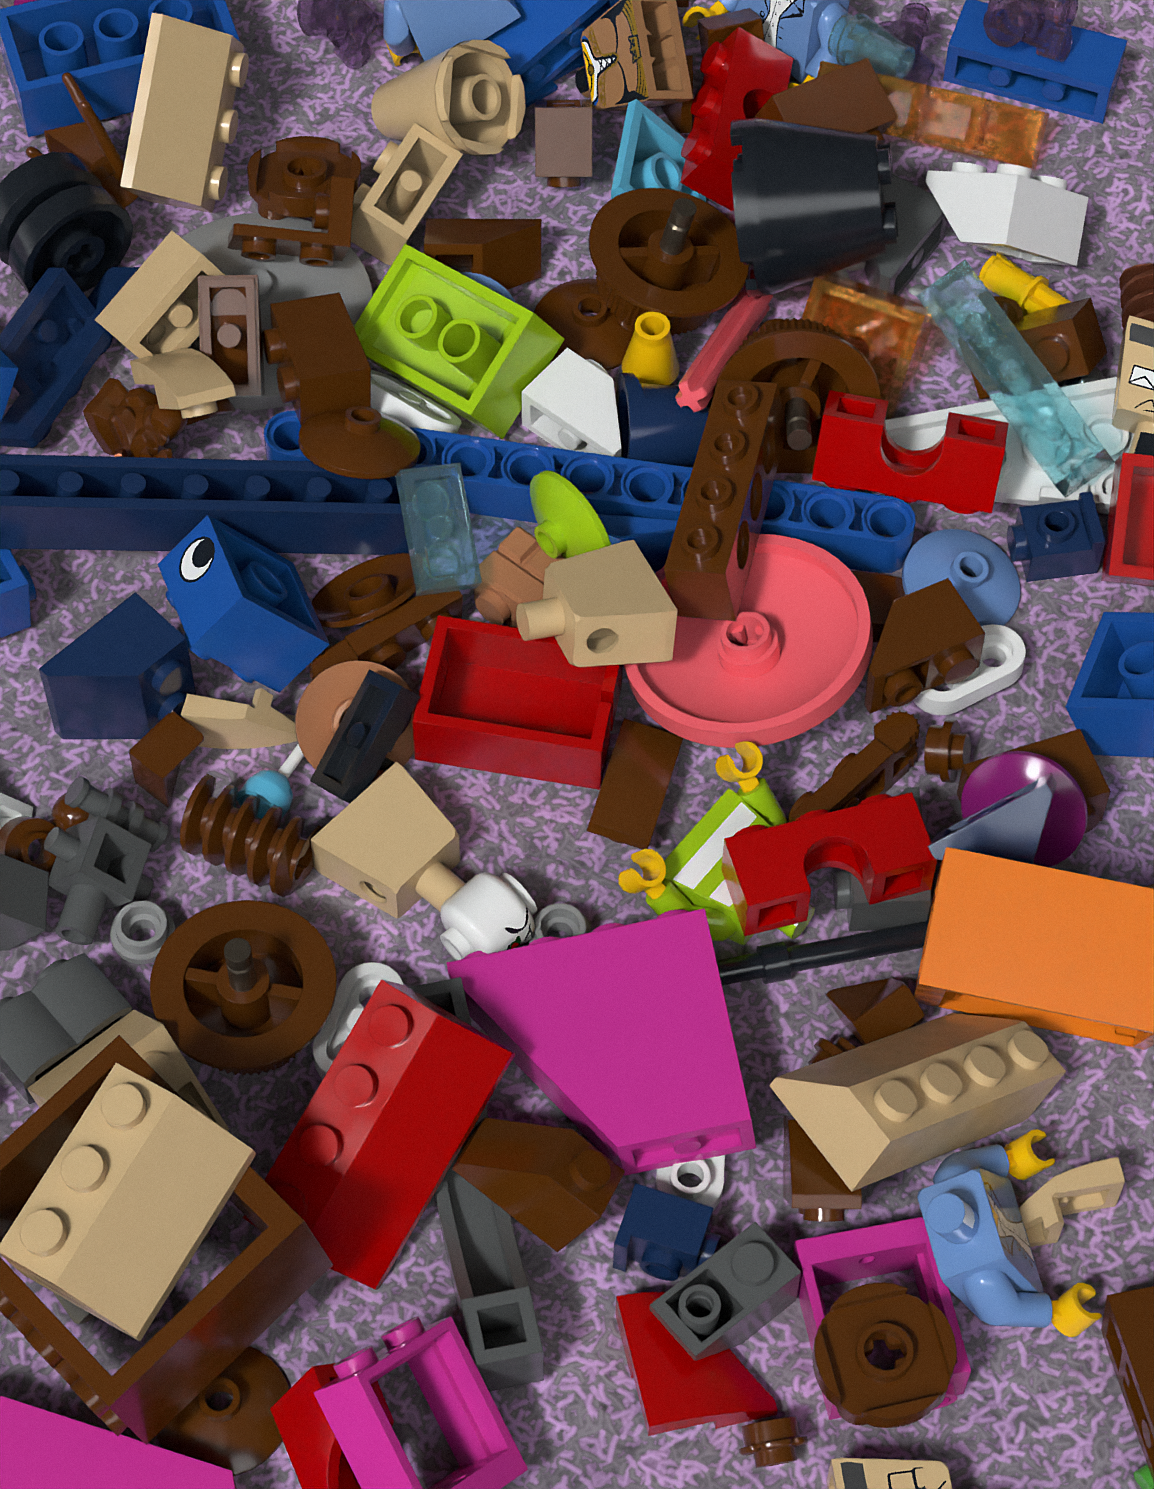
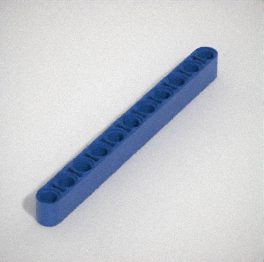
[264,411,916,573]

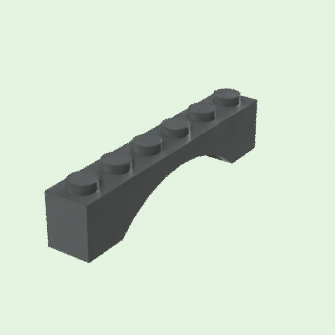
[409,977,544,1392]

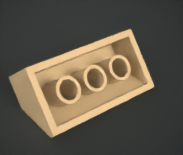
[769,1013,1066,1192]

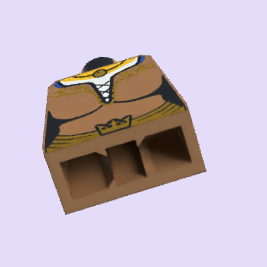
[575,0,693,111]

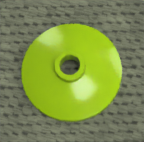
[530,470,611,558]

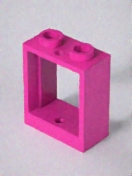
[792,1217,971,1420]
[313,1316,528,1489]

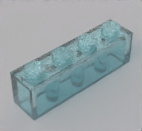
[917,259,1115,498]

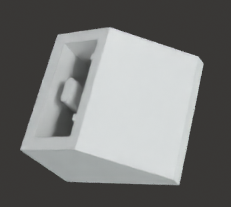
[926,162,1088,266]

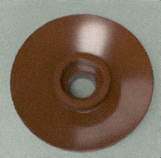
[534,278,634,371]
[298,406,420,479]
[311,553,426,628]
[156,1346,289,1476]

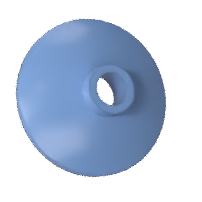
[902,529,1021,626]

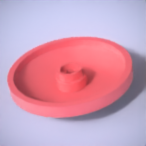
[623,534,873,748]

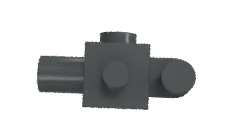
[44,776,168,945]

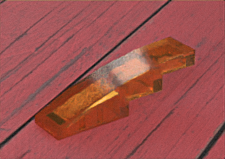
[817,61,1049,169]

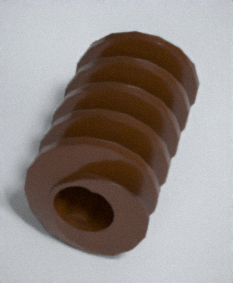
[180,774,323,897]

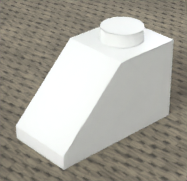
[522,348,622,457]

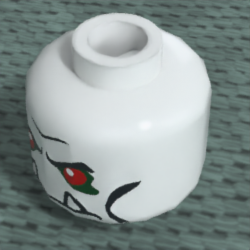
[440,872,537,960]

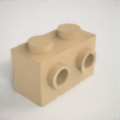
[351,123,463,266]
[95,230,225,358]

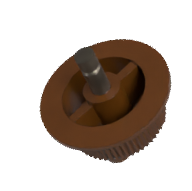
[588,188,749,336]
[712,318,881,474]
[150,900,337,1076]

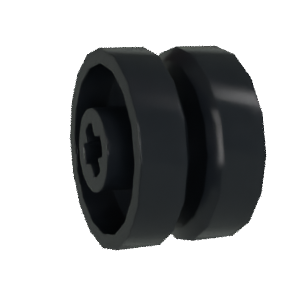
[0,152,133,294]

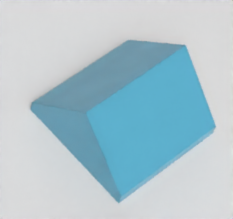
[611,99,707,202]

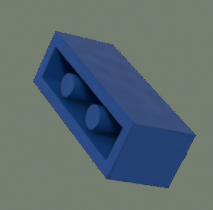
[943,0,1128,124]

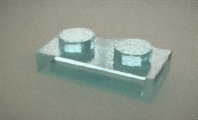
[395,463,482,596]

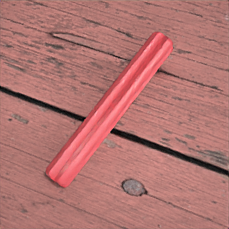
[675,285,773,412]

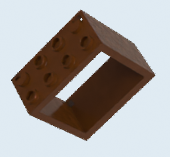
[0,1035,333,1445]

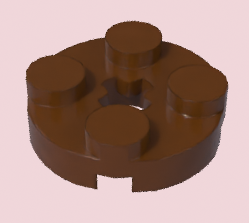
[247,136,362,220]
[812,1282,957,1428]

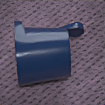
[616,373,712,467]

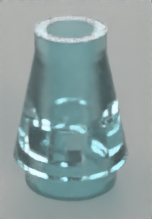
[828,13,915,79]

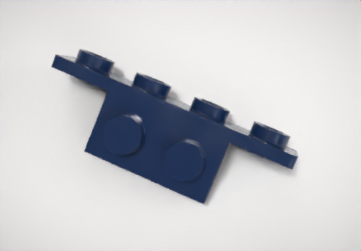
[0,267,140,448]

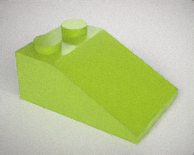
[354,244,565,440]

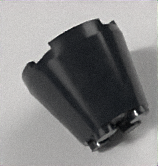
[730,118,899,297]

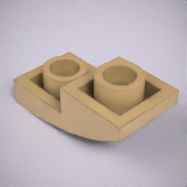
[130,348,236,418]

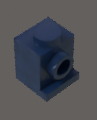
[1007,491,1106,582]
[613,1183,721,1281]

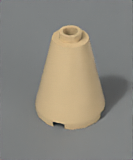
[371,40,526,156]

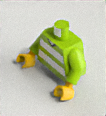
[618,741,815,945]

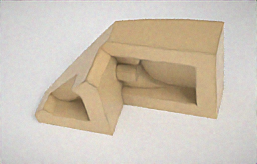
[181,688,297,749]
[1019,1157,1125,1247]

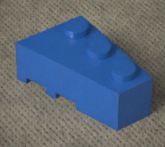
[484,0,619,108]

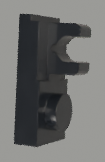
[310,669,420,804]

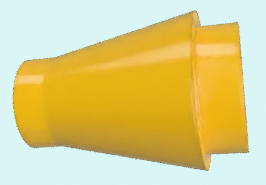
[621,312,680,385]

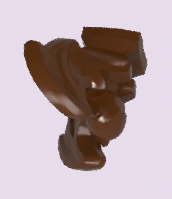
[83,378,236,458]

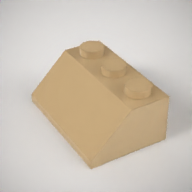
[120,13,249,213]
[0,1063,256,1341]

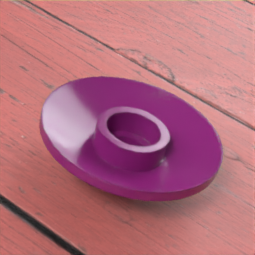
[961,751,1088,867]

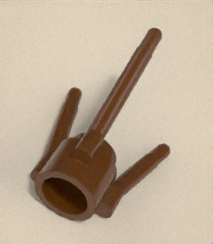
[26,72,138,208]

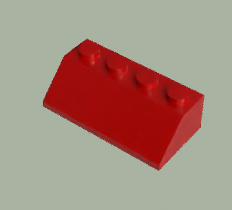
[243,979,516,1290]

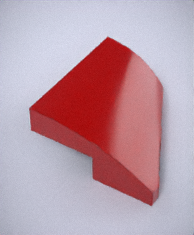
[615,1292,778,1436]

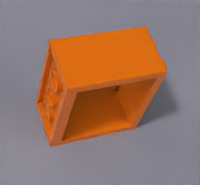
[914,847,1154,1050]

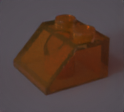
[802,273,938,420]

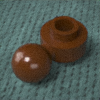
[0,793,89,878]

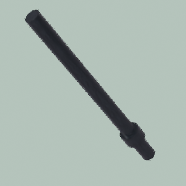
[716,921,929,986]

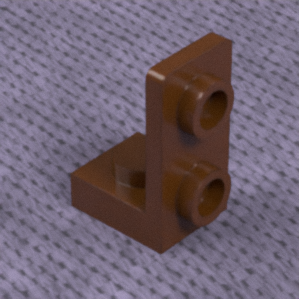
[228,176,355,267]

